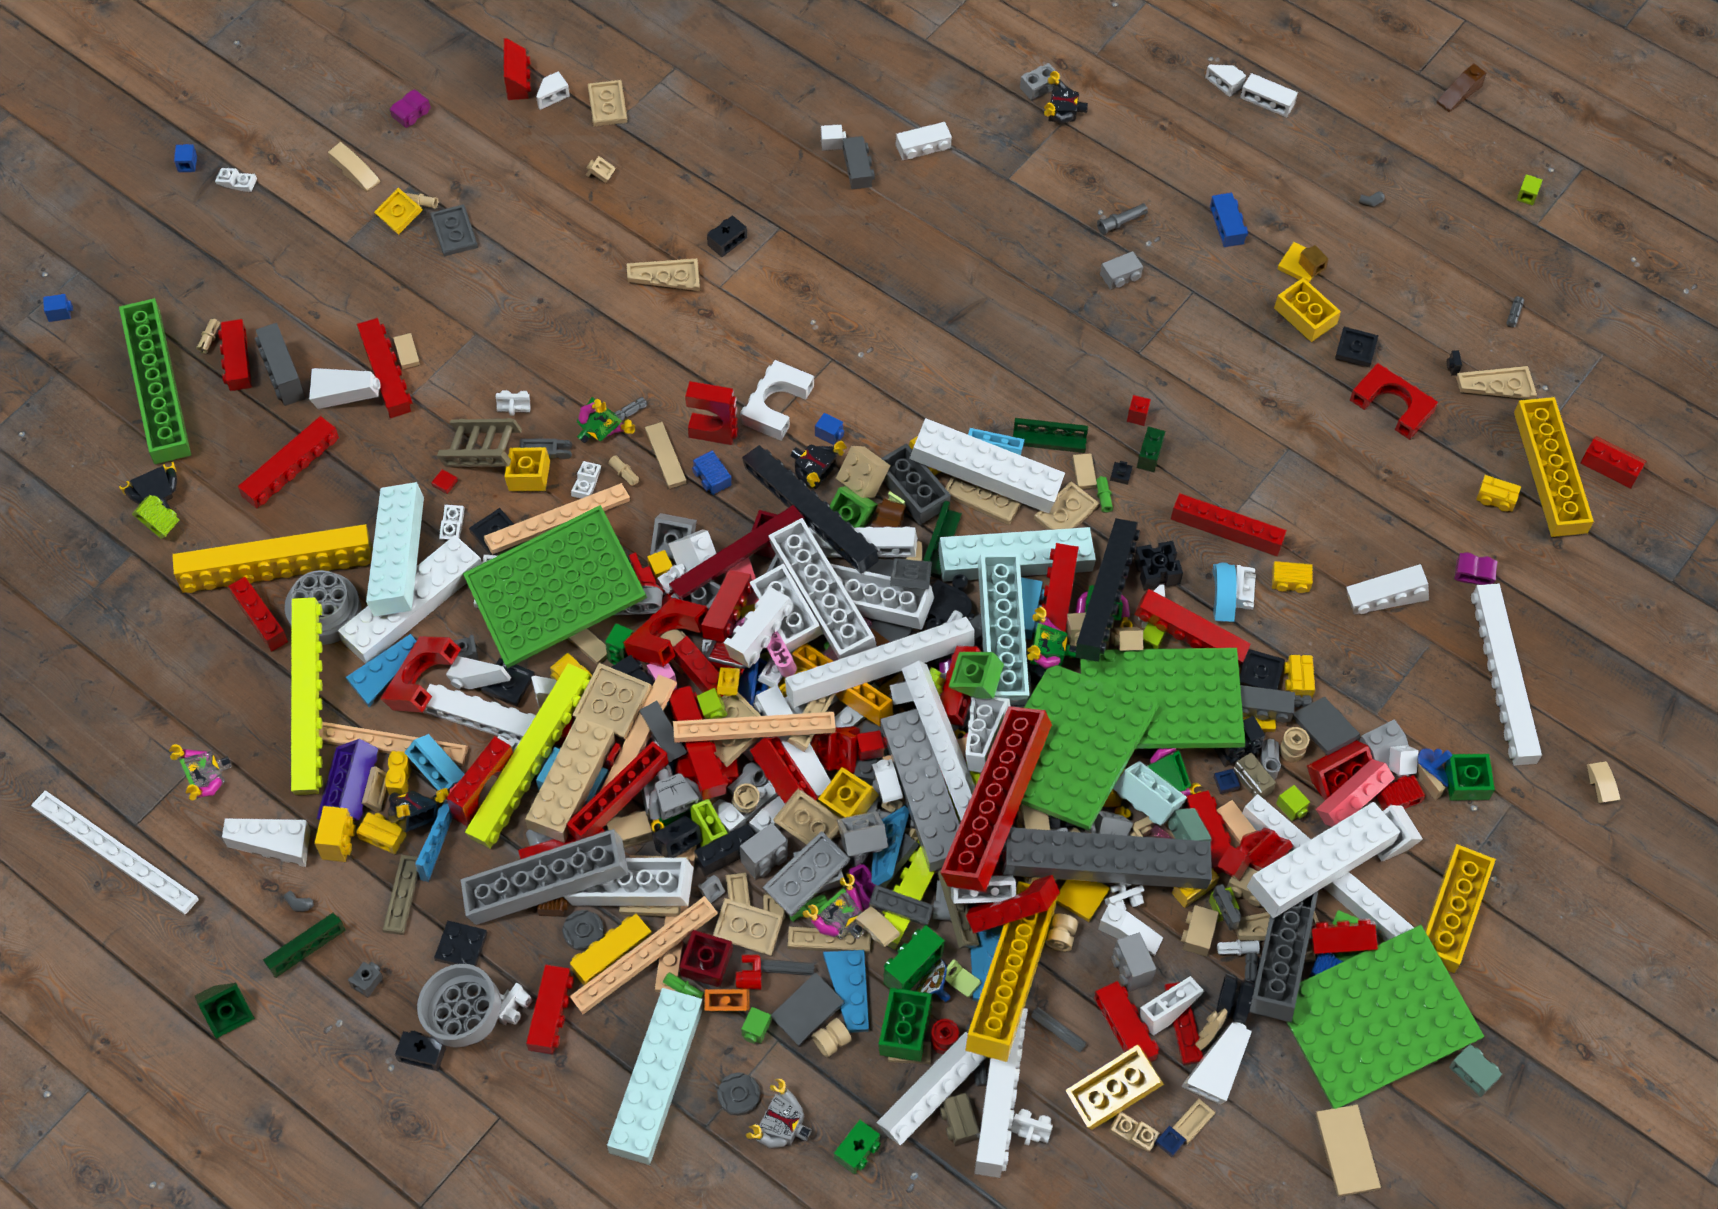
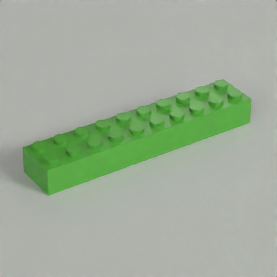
[119,298,191,465]

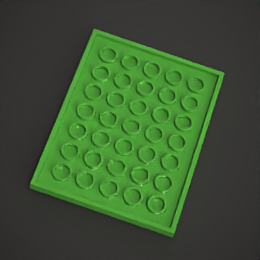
[463,505,647,668]
[1080,648,1245,749]
[1021,665,1159,830]
[1286,925,1484,1109]

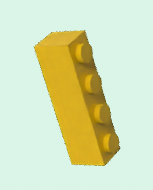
[570,914,652,985]

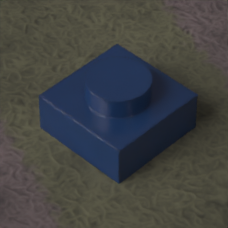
[1213,769,1240,794]
[1155,1126,1186,1157]

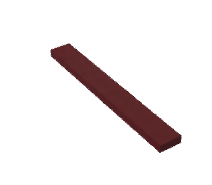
[669,505,805,600]

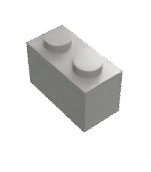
[1100,251,1143,290]

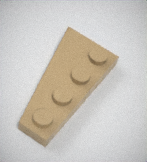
[627,258,700,291]
[1456,366,1537,399]
[1235,911,1319,941]

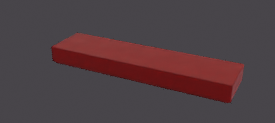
[1164,982,1203,1066]

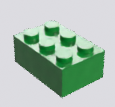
[883,925,945,990]
[878,987,932,1062]

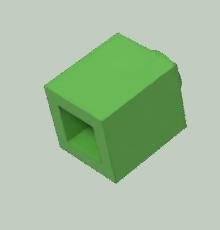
[741,1007,771,1044]

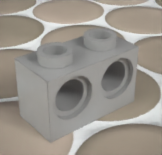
[1020,63,1060,101]

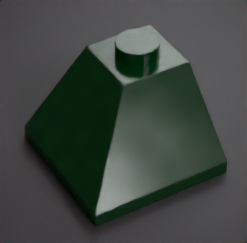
[195,983,255,1039]

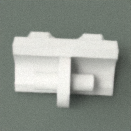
[496,390,531,416]
[656,563,688,594]
[1104,883,1144,910]
[498,983,532,1025]
[1011,1109,1053,1146]

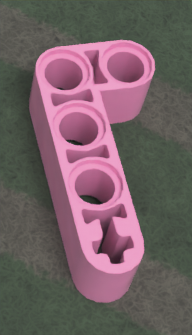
[734,618,797,677]

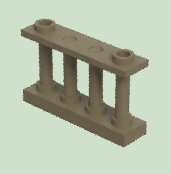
[437,418,522,467]

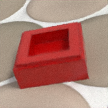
[431,469,458,494]

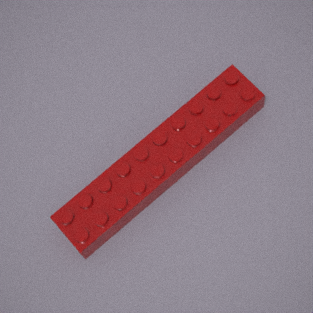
[940,706,1052,892]

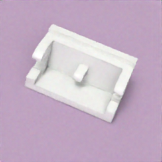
[1236,565,1256,610]

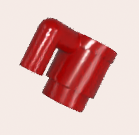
[736,954,762,990]

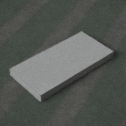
[763,831,851,917]

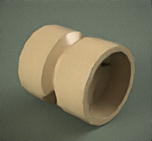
[1279,727,1309,762]
[732,783,760,815]
[1046,913,1079,952]
[812,1018,852,1058]

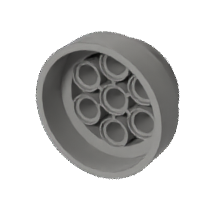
[285,570,361,645]
[417,964,501,1047]

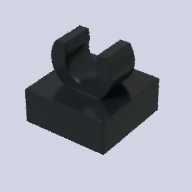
[1110,461,1133,485]

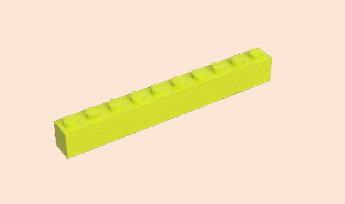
[291,598,323,795]
[465,663,591,849]
[882,761,981,949]

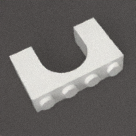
[740,360,814,441]

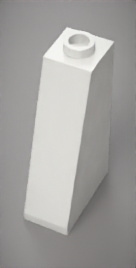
[309,368,381,409]
[1182,1022,1252,1105]

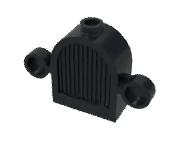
[925,574,975,630]

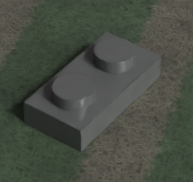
[1213,884,1241,931]

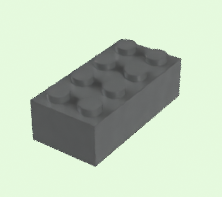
[255,323,305,406]
[881,443,951,525]

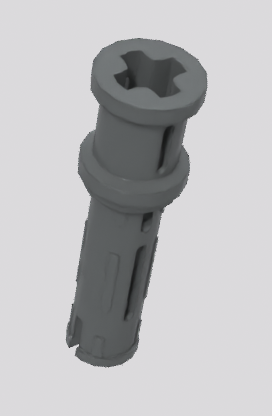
[1097,203,1148,235]

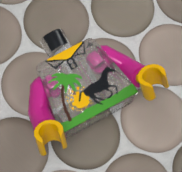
[169,744,232,801]
[803,874,865,939]

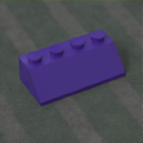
[317,739,378,822]

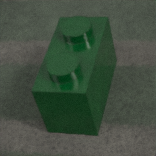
[1137,426,1166,472]

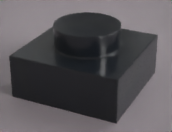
[1446,350,1462,376]

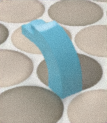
[1212,563,1237,622]

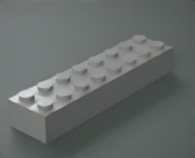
[881,709,959,872]
[461,829,629,925]

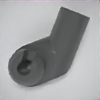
[1359,191,1385,207]
[284,891,314,912]

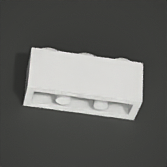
[1241,73,1298,117]
[896,122,952,160]
[951,876,1016,904]

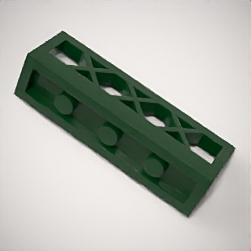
[1013,418,1088,453]
[923,501,962,579]
[263,912,346,978]

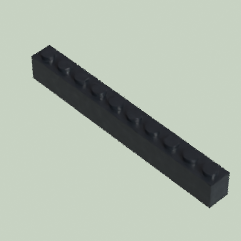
[742,445,879,574]
[1075,518,1140,662]

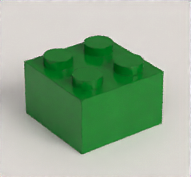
[1444,754,1495,801]

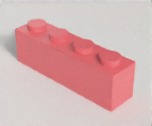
[1316,759,1395,827]

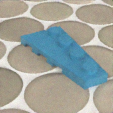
[346,634,416,707]
[415,800,452,882]
[871,806,909,886]
[970,925,1004,1002]
[823,950,869,1033]

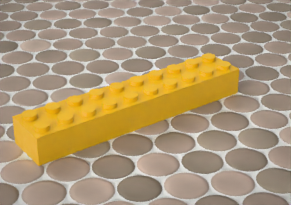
[173,524,373,593]
[965,881,1057,1062]

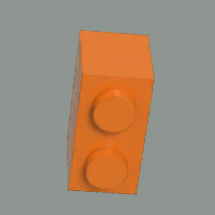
[705,989,750,1011]

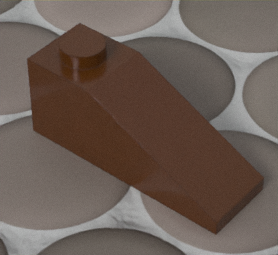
[1437,64,1487,112]

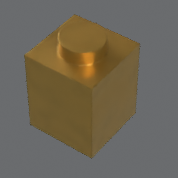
[1299,245,1329,277]

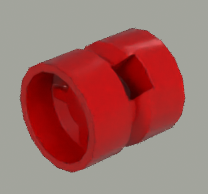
[931,1019,959,1055]

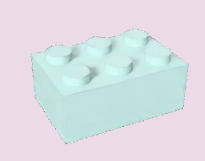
[1113,761,1187,826]

